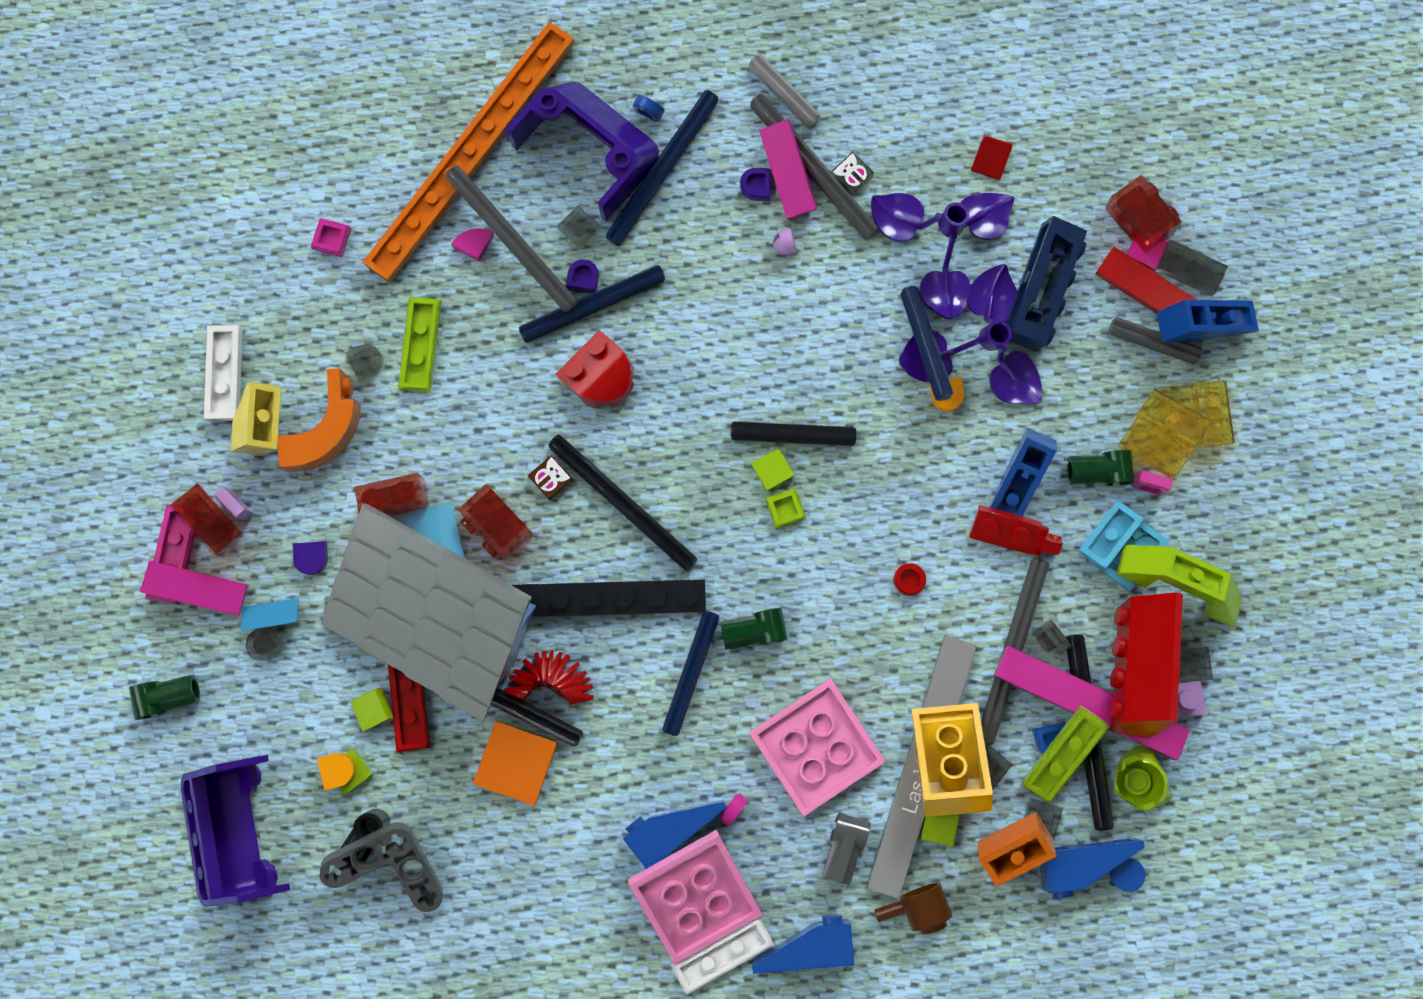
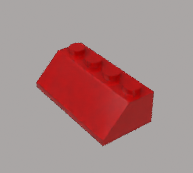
[1108,592,1183,739]

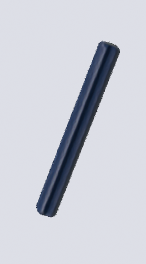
[519,265,665,343]

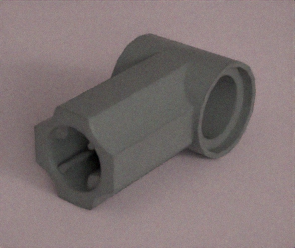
[822,812,871,885]

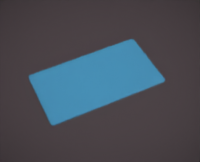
[241,598,299,631]

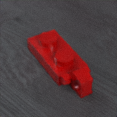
[969,505,1063,556]

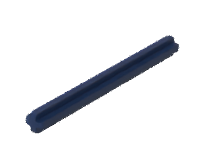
[606,90,718,246]

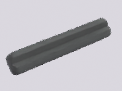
[1109,317,1202,364]

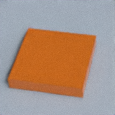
[473,721,558,806]

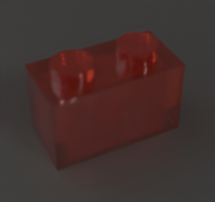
[1105,175,1182,254]
[354,473,430,517]
[169,483,242,555]
[458,484,533,560]

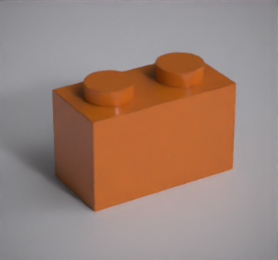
[978,812,1056,887]

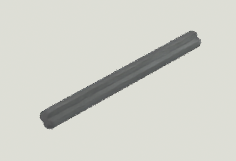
[750,94,878,240]
[445,165,577,312]
[981,558,1049,745]

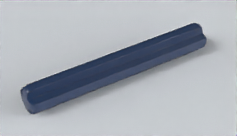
[900,286,953,401]
[662,611,719,736]

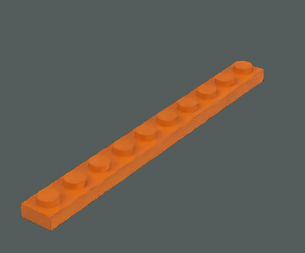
[362,21,575,283]

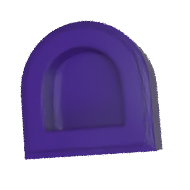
[740,168,772,201]
[565,259,599,293]
[292,541,328,575]

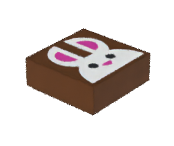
[527,455,573,501]

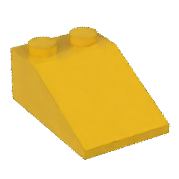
[912,703,993,817]

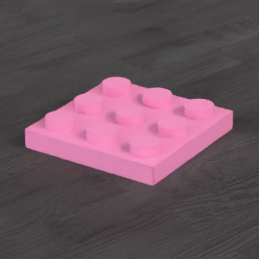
[748,678,886,817]
[627,830,763,965]

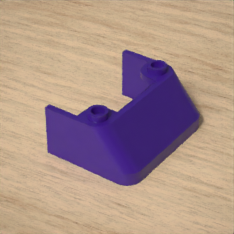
[506,81,659,222]
[181,755,290,907]

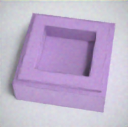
[214,487,253,521]

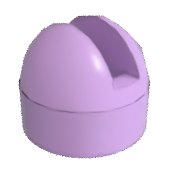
[773,228,797,255]

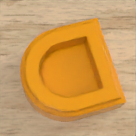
[929,377,964,412]
[317,753,356,791]

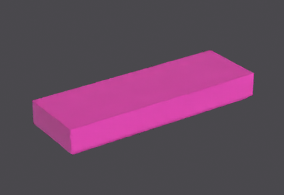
[759,119,818,220]
[145,504,201,605]
[140,561,248,616]

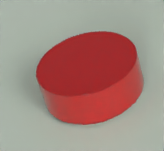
[893,563,926,596]

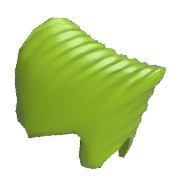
[1114,745,1173,811]

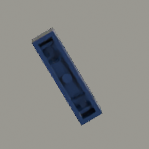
[1006,216,1087,351]

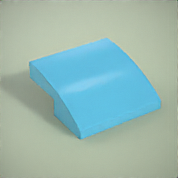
[1078,500,1169,593]
[391,502,465,559]

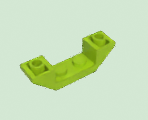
[1116,545,1242,627]

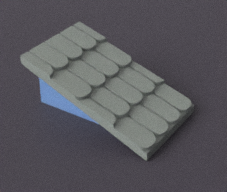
[321,503,536,721]

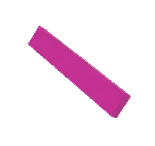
[993,646,1190,760]

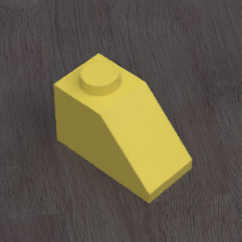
[230,382,281,456]

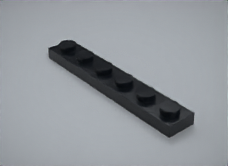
[512,579,706,617]

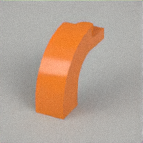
[278,368,361,472]

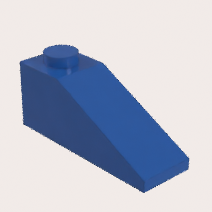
[1156,300,1259,343]
[989,427,1057,516]
[623,800,727,869]
[1039,838,1145,898]
[752,914,855,974]

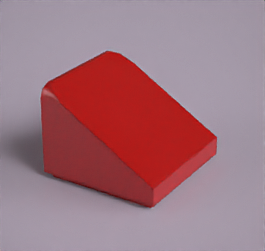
[971,135,1013,180]

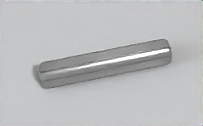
[749,54,820,128]

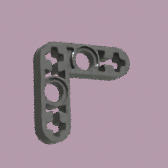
[319,822,443,912]

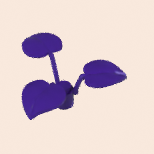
[871,193,1014,320]
[898,264,1042,404]

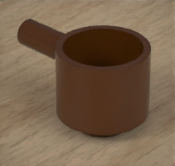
[874,882,953,935]

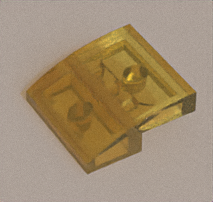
[1156,381,1235,451]
[1118,389,1212,480]

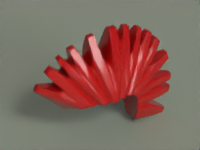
[504,650,594,705]

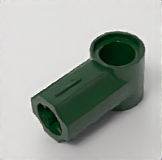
[1067,450,1134,486]
[720,608,788,650]
[129,675,200,720]

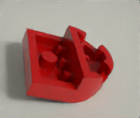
[555,330,635,408]

